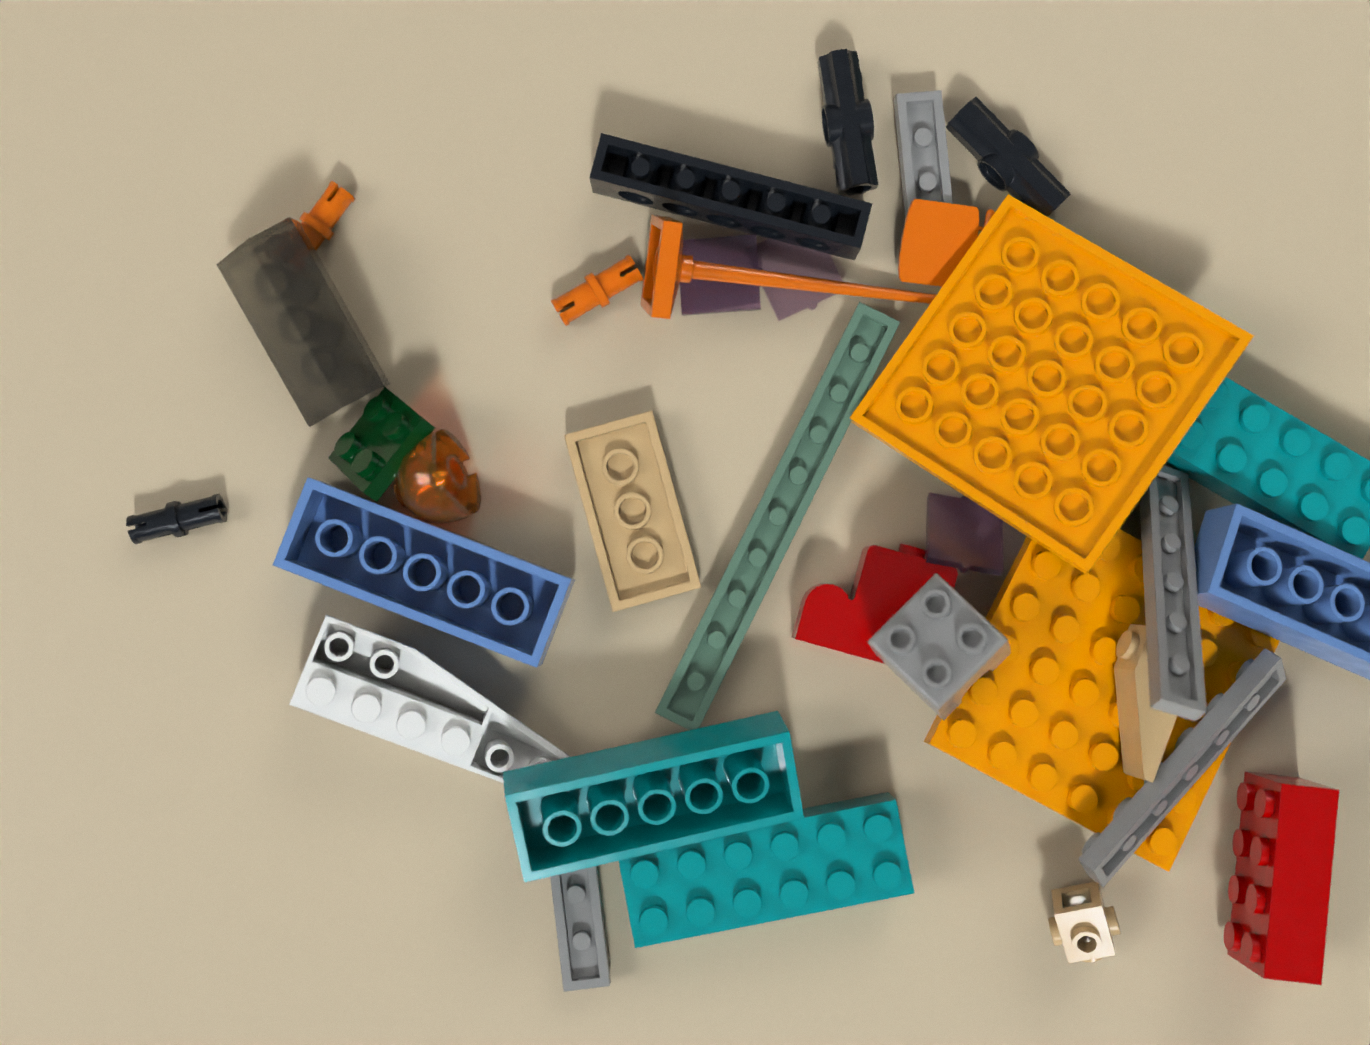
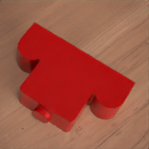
[792,544,958,664]

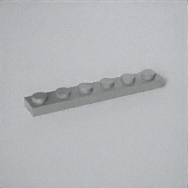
[1139,466,1207,721]
[1078,648,1286,887]

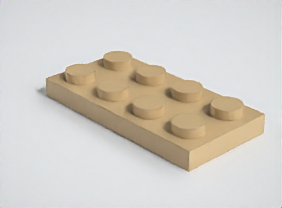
[564,411,701,612]

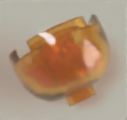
[394,429,481,524]

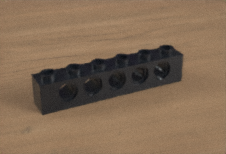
[589,133,873,261]

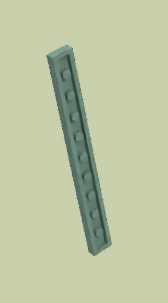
[655,302,900,730]

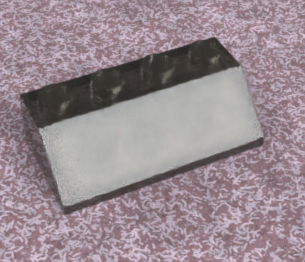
[216,217,390,427]

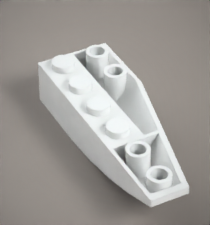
[289,615,570,783]

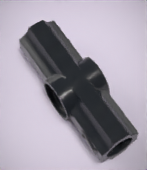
[817,49,879,196]
[946,97,1071,217]

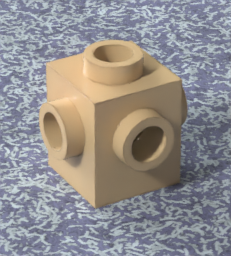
[1048,882,1121,963]

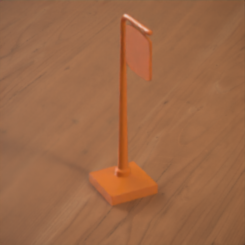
[640,198,995,319]

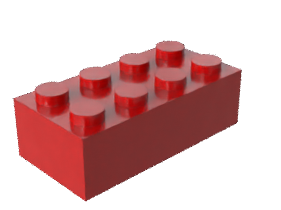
[1224,771,1340,985]

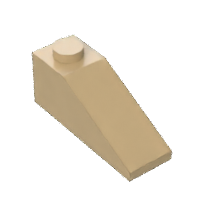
[1114,624,1177,783]

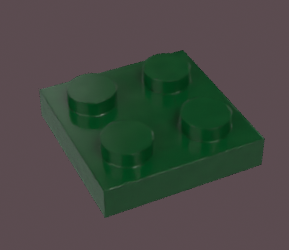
[328,387,435,502]

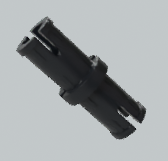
[126,494,227,544]

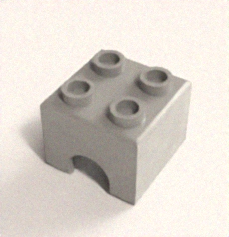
[868,573,1011,721]

